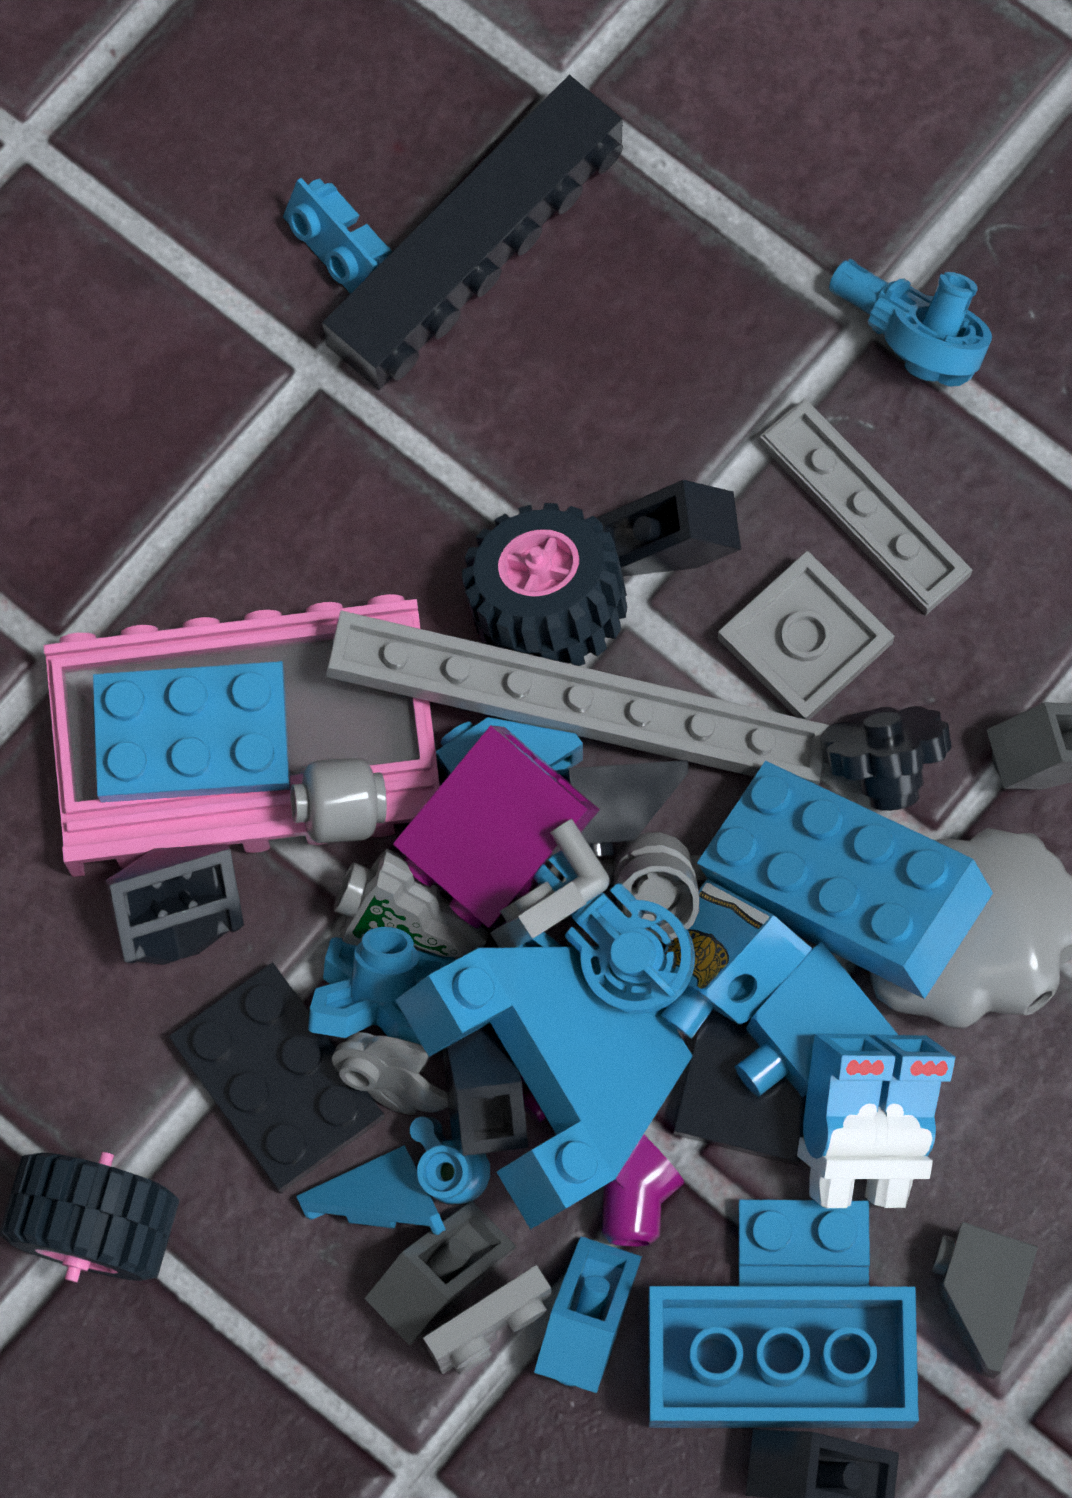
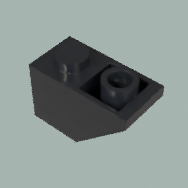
[442,1023,528,1156]

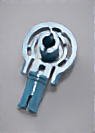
[829,259,992,387]
[534,851,695,1014]

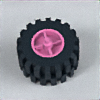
[462,503,628,666]
[0,1152,180,1283]

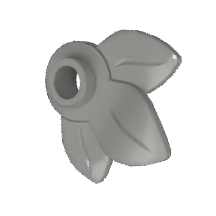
[332,1032,449,1115]

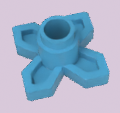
[308,927,455,1045]

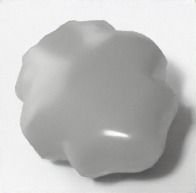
[869,828,1072,1029]

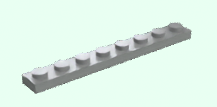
[325,610,829,785]

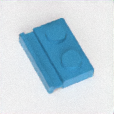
[738,1200,870,1287]

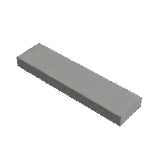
[759,398,972,616]

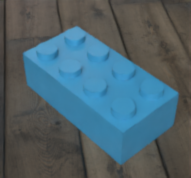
[697,760,993,999]
[648,1286,919,1428]

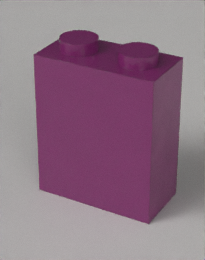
[393,725,600,929]

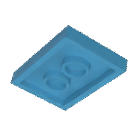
[93,661,291,803]

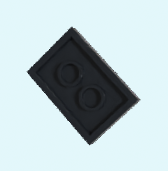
[169,962,385,1193]

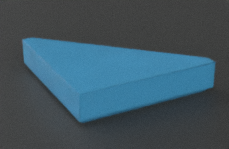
[296,1145,446,1235]

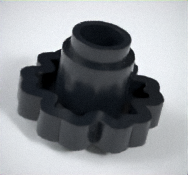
[820,706,952,811]

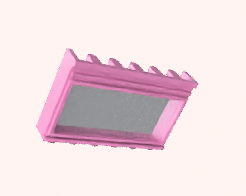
[44,594,440,877]

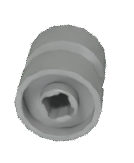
[613,832,699,942]

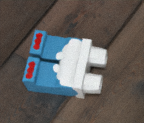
[797,1034,956,1208]

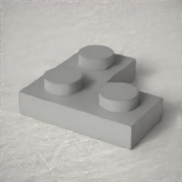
[423,1265,551,1375]

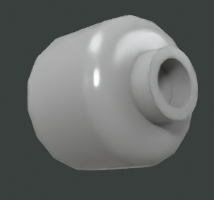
[290,758,387,843]

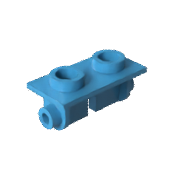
[283,178,393,294]

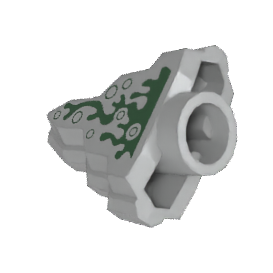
[333,848,489,958]

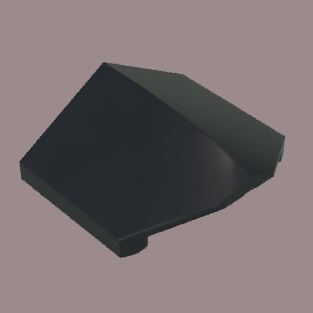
[105,844,244,965]

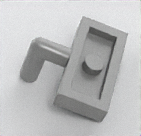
[490,819,609,948]

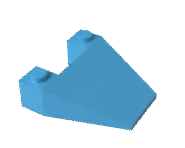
[396,946,692,1229]

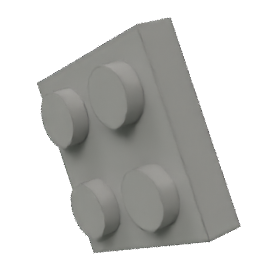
[718,550,895,720]

